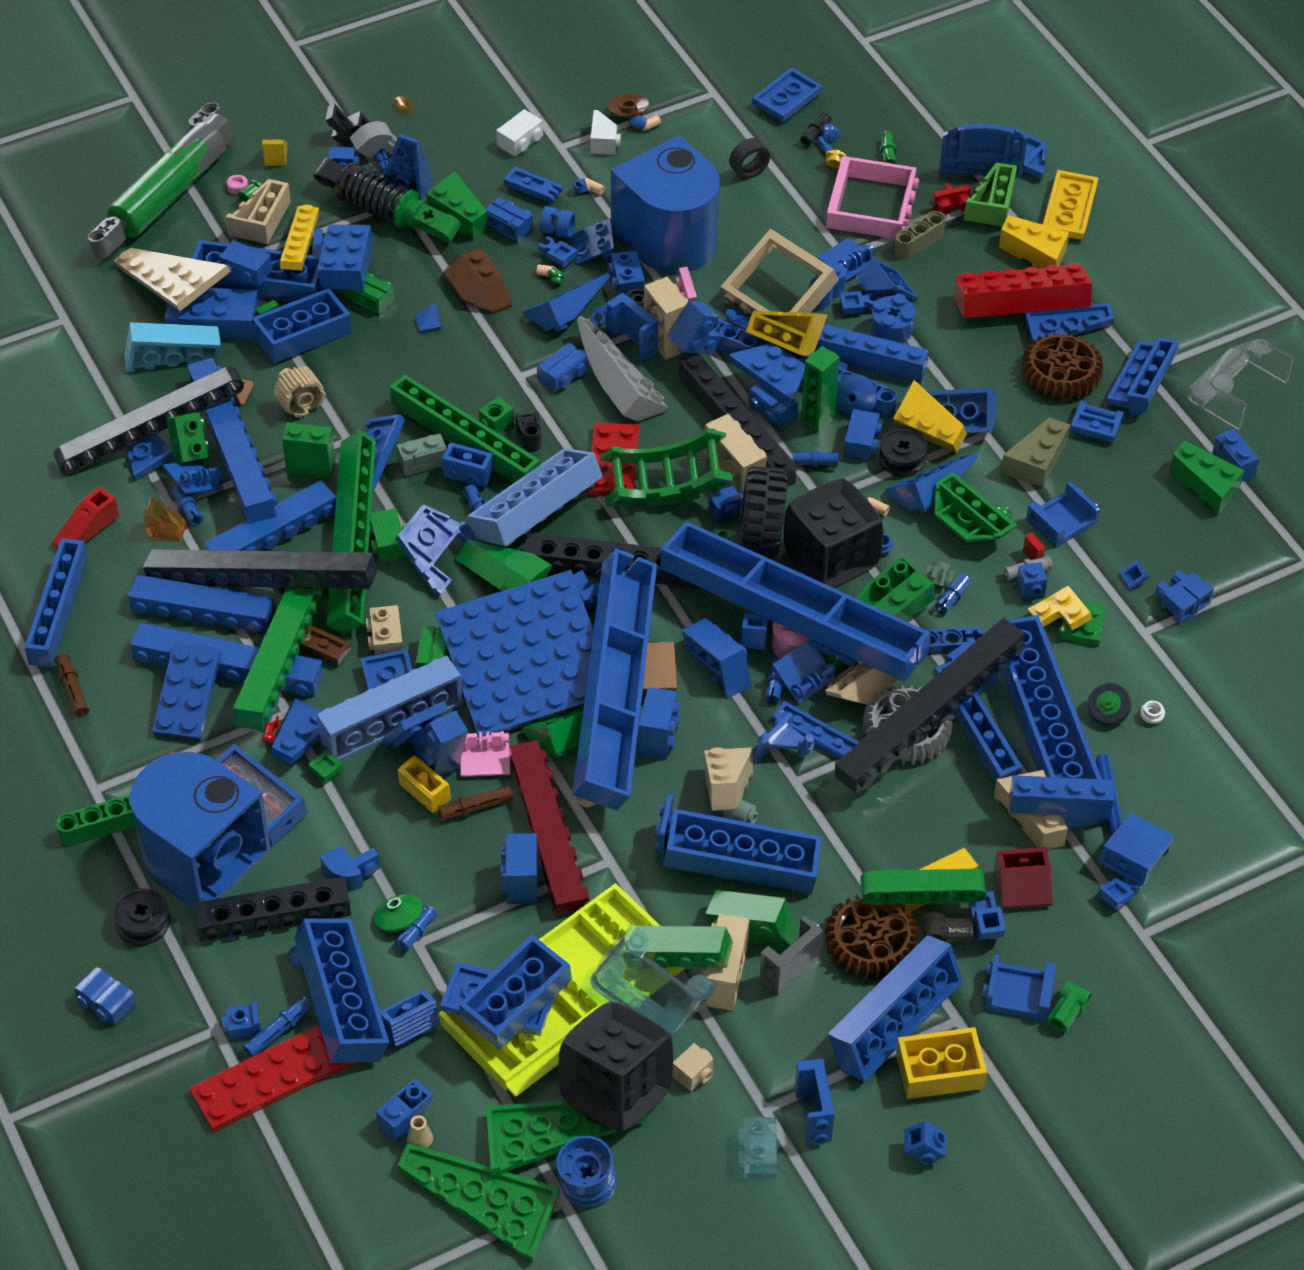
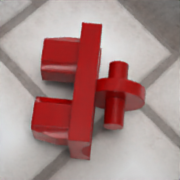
[932,183,971,215]

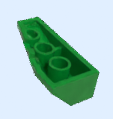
[456,540,552,591]
[522,709,583,758]

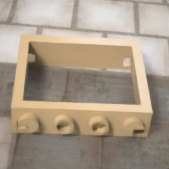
[721,229,839,315]

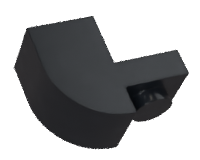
[325,103,370,144]

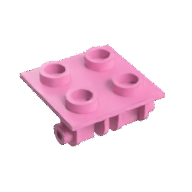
[461,731,510,777]

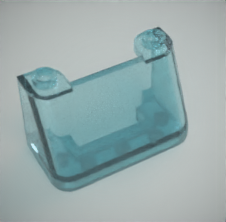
[590,924,717,1038]

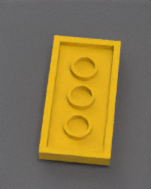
[1043,170,1099,240]

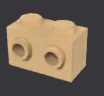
[366,605,403,655]

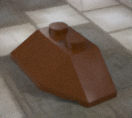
[444,248,512,314]

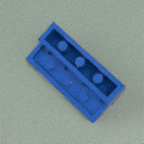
[1107,338,1179,415]

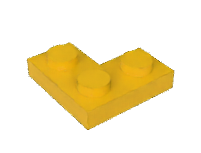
[1028,586,1093,630]

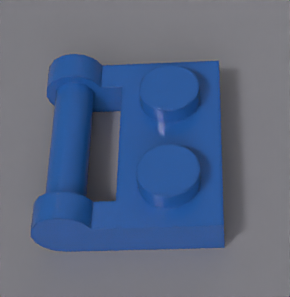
[1070,400,1124,443]

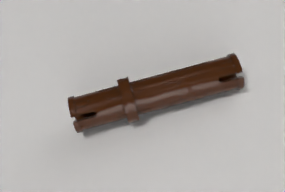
[54,653,90,718]
[437,785,513,821]

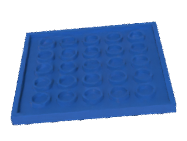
[435,570,594,737]

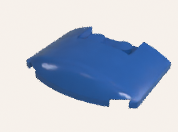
[939,123,1027,177]

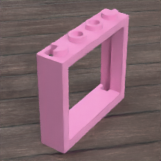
[826,156,919,239]

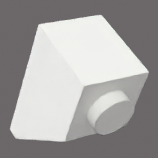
[591,110,621,155]

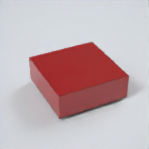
[1023,533,1045,560]

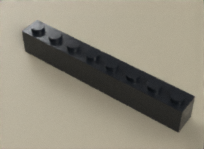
[679,353,797,487]

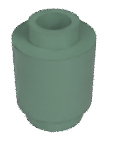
[719,799,758,824]

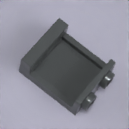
[759,916,823,995]

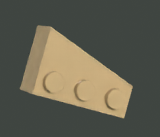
[704,747,753,811]

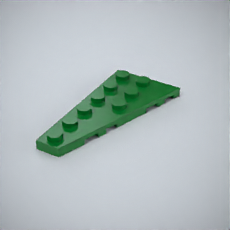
[486,1100,648,1177]

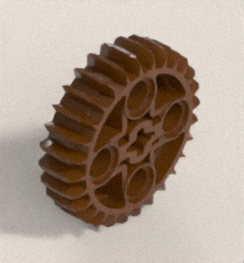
[1021,331,1103,401]
[825,894,919,982]

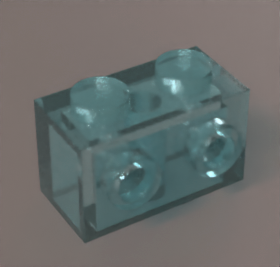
[738,1117,777,1178]

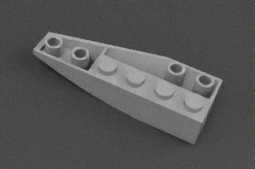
[577,316,668,422]

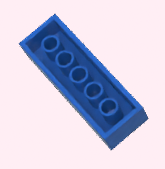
[192,240,322,302]
[663,809,822,894]
[294,919,389,1063]
[828,935,963,1082]

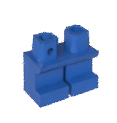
[1155,570,1214,625]

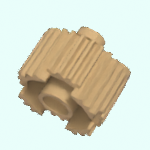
[274,366,326,418]

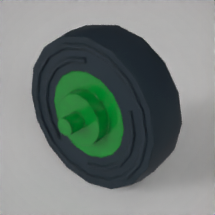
[1088,682,1132,726]

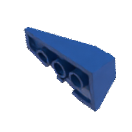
[383,134,433,201]
[523,273,610,332]
[904,388,997,433]
[885,453,978,513]

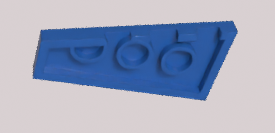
[1024,303,1114,341]
[365,414,405,492]

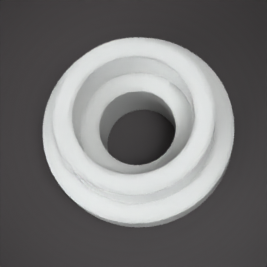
[1140,701,1165,724]

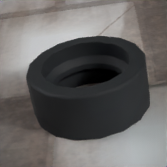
[729,138,771,179]

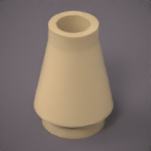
[407,1116,433,1148]

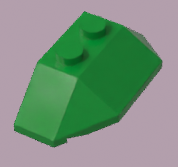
[934,472,1017,543]

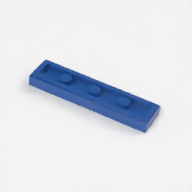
[771,701,859,759]

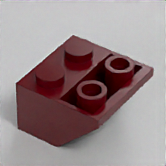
[994,847,1053,910]

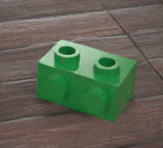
[166,412,209,462]

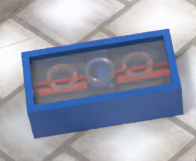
[217,744,308,846]

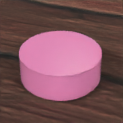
[227,175,248,195]

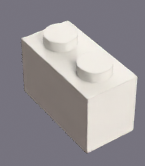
[496,109,543,157]

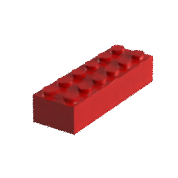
[954,263,1092,318]

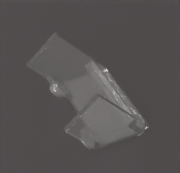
[1188,339,1294,430]

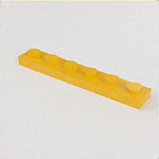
[280,205,319,270]

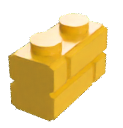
[397,756,451,813]

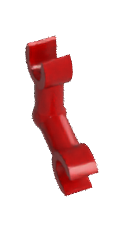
[262,715,279,746]

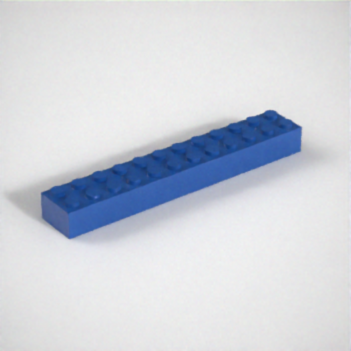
[661,521,930,682]
[572,548,657,811]

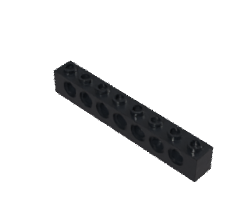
[523,532,703,589]

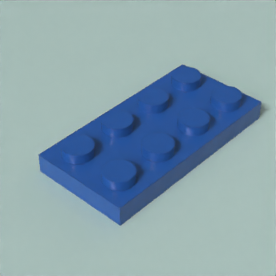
[152,642,222,741]
[382,701,448,748]
[440,962,555,1036]

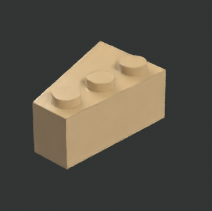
[225,179,291,244]
[994,770,1068,850]

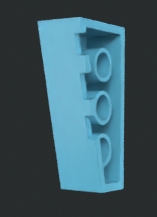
[125,322,221,372]

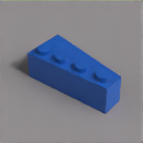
[410,711,468,777]

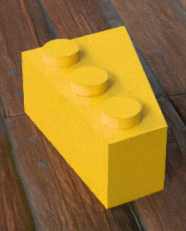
[999,215,1069,268]
[746,311,827,356]
[893,380,967,453]

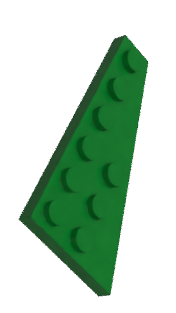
[398,1142,560,1263]

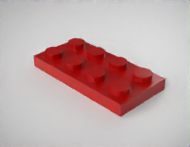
[588,423,639,497]

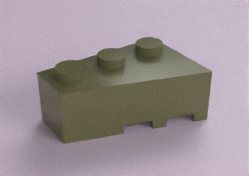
[1001,417,1070,488]

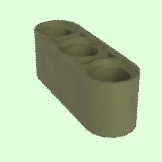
[894,211,946,259]

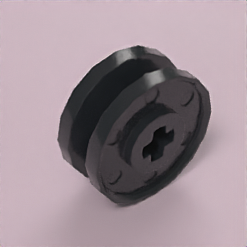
[879,429,927,476]
[114,889,170,945]

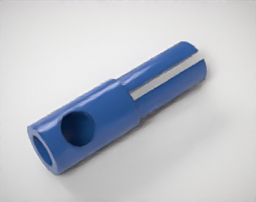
[816,136,833,154]

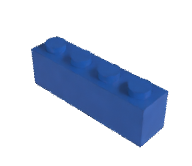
[1009,775,1114,818]

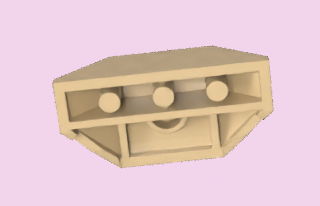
[825,661,899,705]

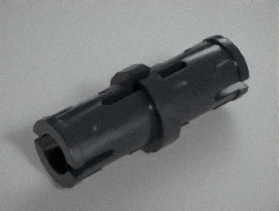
[800,112,832,147]

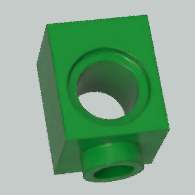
[479,397,514,434]

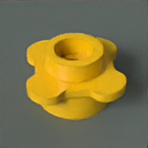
[826,150,846,168]

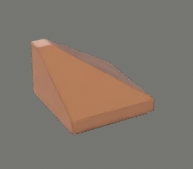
[234,380,253,405]

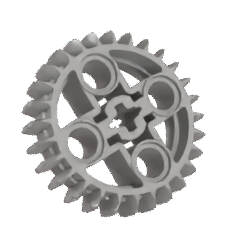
[863,684,952,765]

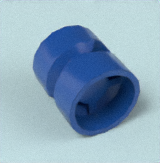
[539,206,576,239]

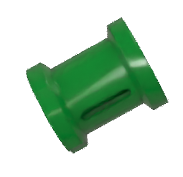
[237,180,261,203]

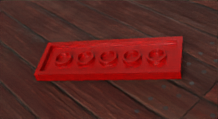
[189,1025,356,1133]

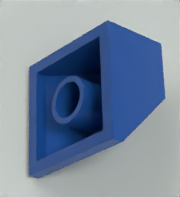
[856,258,918,301]

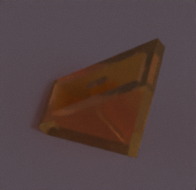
[143,496,188,541]

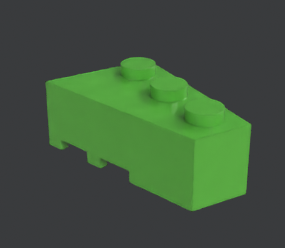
[964,163,1017,226]

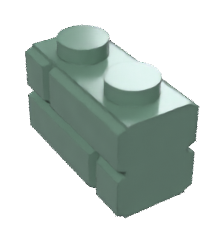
[397,434,447,477]

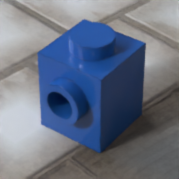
[1016,562,1048,601]

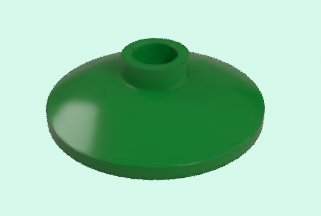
[374,894,423,932]

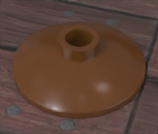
[608,93,649,118]

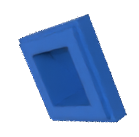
[415,304,441,333]
[1119,560,1150,591]

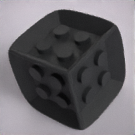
[783,478,884,588]
[559,1002,674,1132]

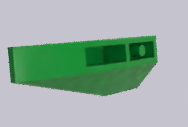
[819,556,936,669]

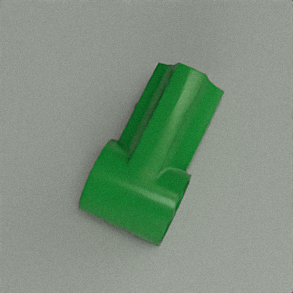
[1047,980,1092,1033]

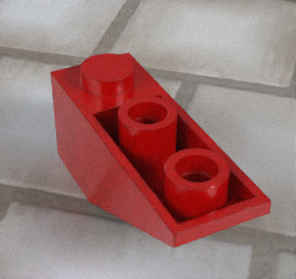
[52,487,119,548]

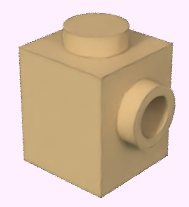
[673,1043,713,1092]

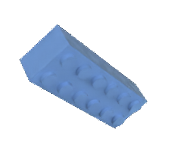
[468,448,603,546]
[317,656,463,761]

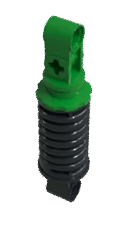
[313,158,462,243]

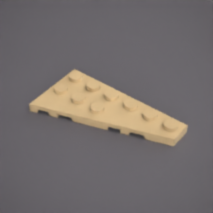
[114,248,231,311]

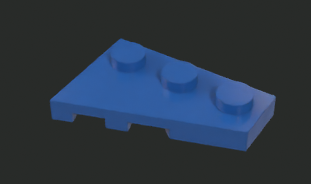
[127,434,174,481]
[272,699,321,765]

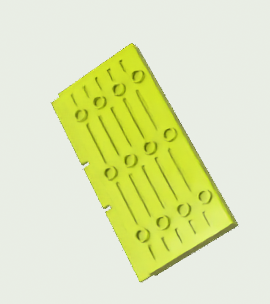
[438,883,685,1097]

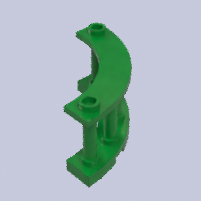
[600,428,733,508]

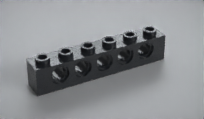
[193,876,351,942]

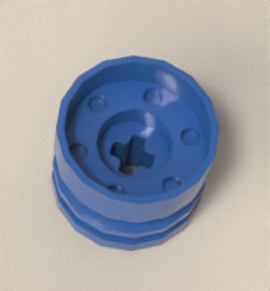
[557,1136,617,1208]

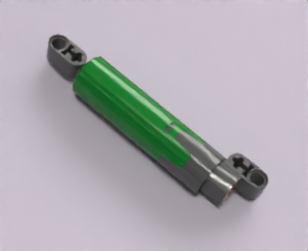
[88,103,234,258]

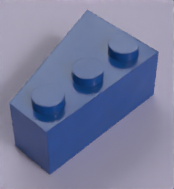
[682,618,751,699]

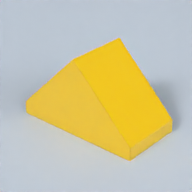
[262,140,287,166]

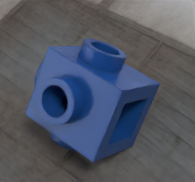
[904,1121,947,1165]

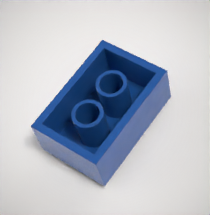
[317,224,374,290]

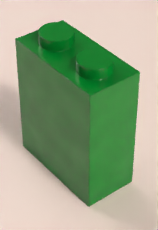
[282,422,336,481]

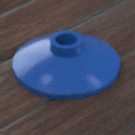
[725,309,751,330]
[836,374,877,417]

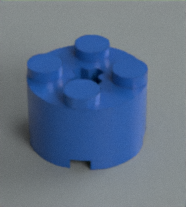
[871,294,916,343]

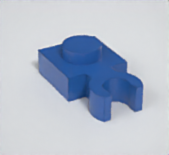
[538,237,577,268]
[839,291,877,315]
[1098,877,1142,910]

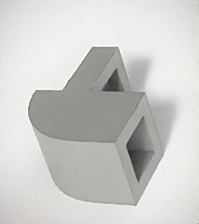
[350,121,397,159]

